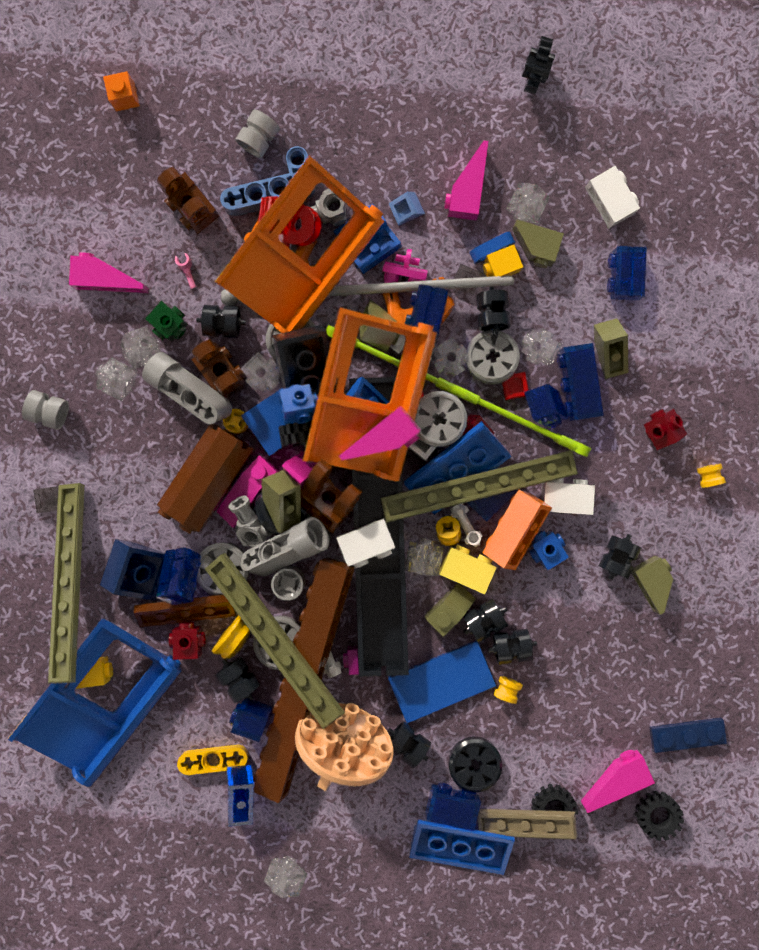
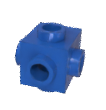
[279,384,318,424]
[529,530,569,570]

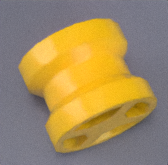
[223,409,248,434]
[697,463,726,488]
[436,516,461,546]
[493,676,523,704]

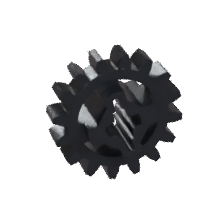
[522,36,555,95]

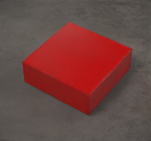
[502,372,530,401]

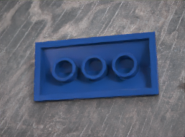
[409,820,515,875]

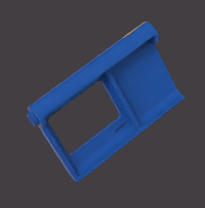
[8,619,182,787]

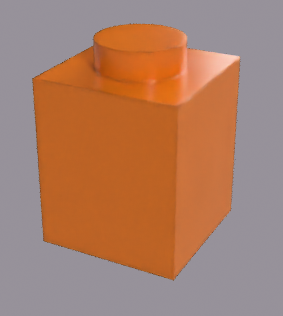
[103,71,140,112]

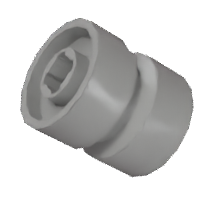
[235,109,280,158]
[22,390,69,430]
[271,565,306,601]

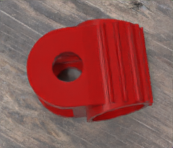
[258,196,322,248]

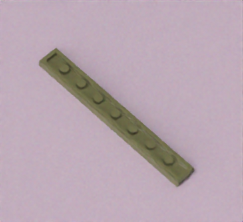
[380,450,578,522]
[48,483,85,683]
[205,553,345,729]

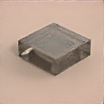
[454,264,483,297]
[33,486,58,514]

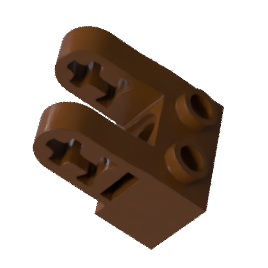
[157,167,220,234]
[191,339,247,399]
[300,460,362,534]

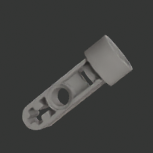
[142,352,232,424]
[240,517,329,577]

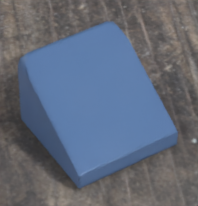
[389,191,425,226]

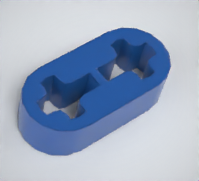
[469,231,516,264]

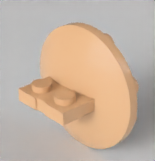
[295,703,394,791]

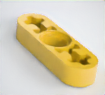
[177,745,249,775]

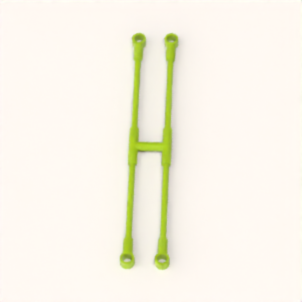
[326,325,592,457]

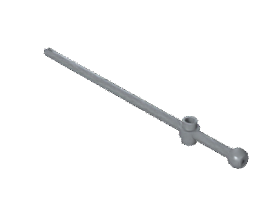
[221,276,514,306]

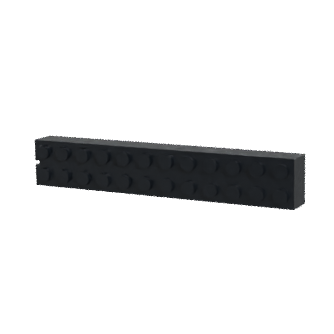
[349,377,409,677]

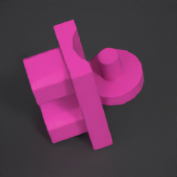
[383,249,428,292]

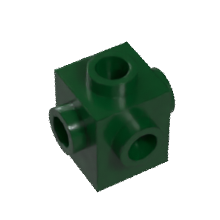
[145,300,188,342]

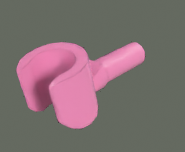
[175,253,196,289]

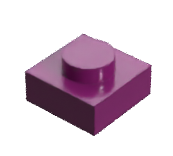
[343,646,359,675]

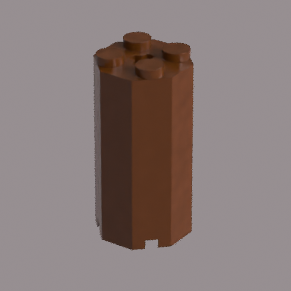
[157,423,255,534]

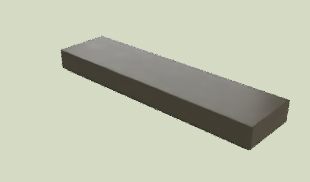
[476,809,577,840]

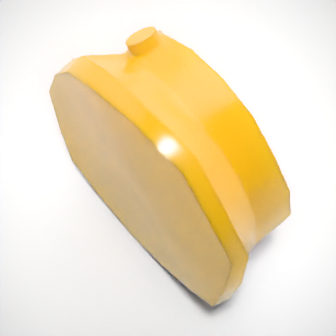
[211,615,250,659]

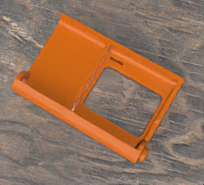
[215,156,384,333]
[303,308,437,481]

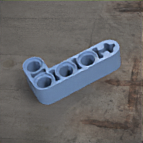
[220,146,315,216]

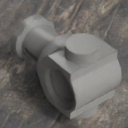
[300,189,347,226]
[228,496,272,547]

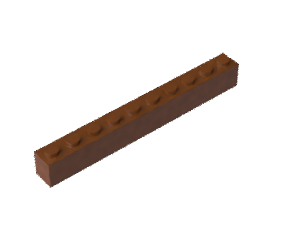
[253,557,355,803]

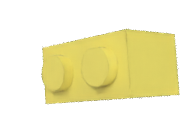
[438,544,497,594]

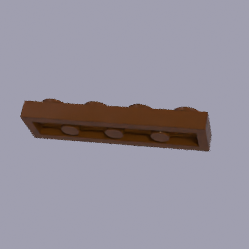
[134,595,236,628]

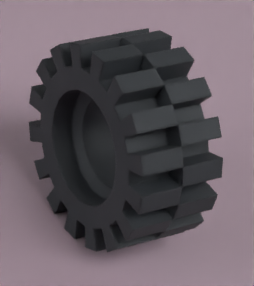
[279,420,312,447]
[531,784,578,820]
[635,791,684,841]

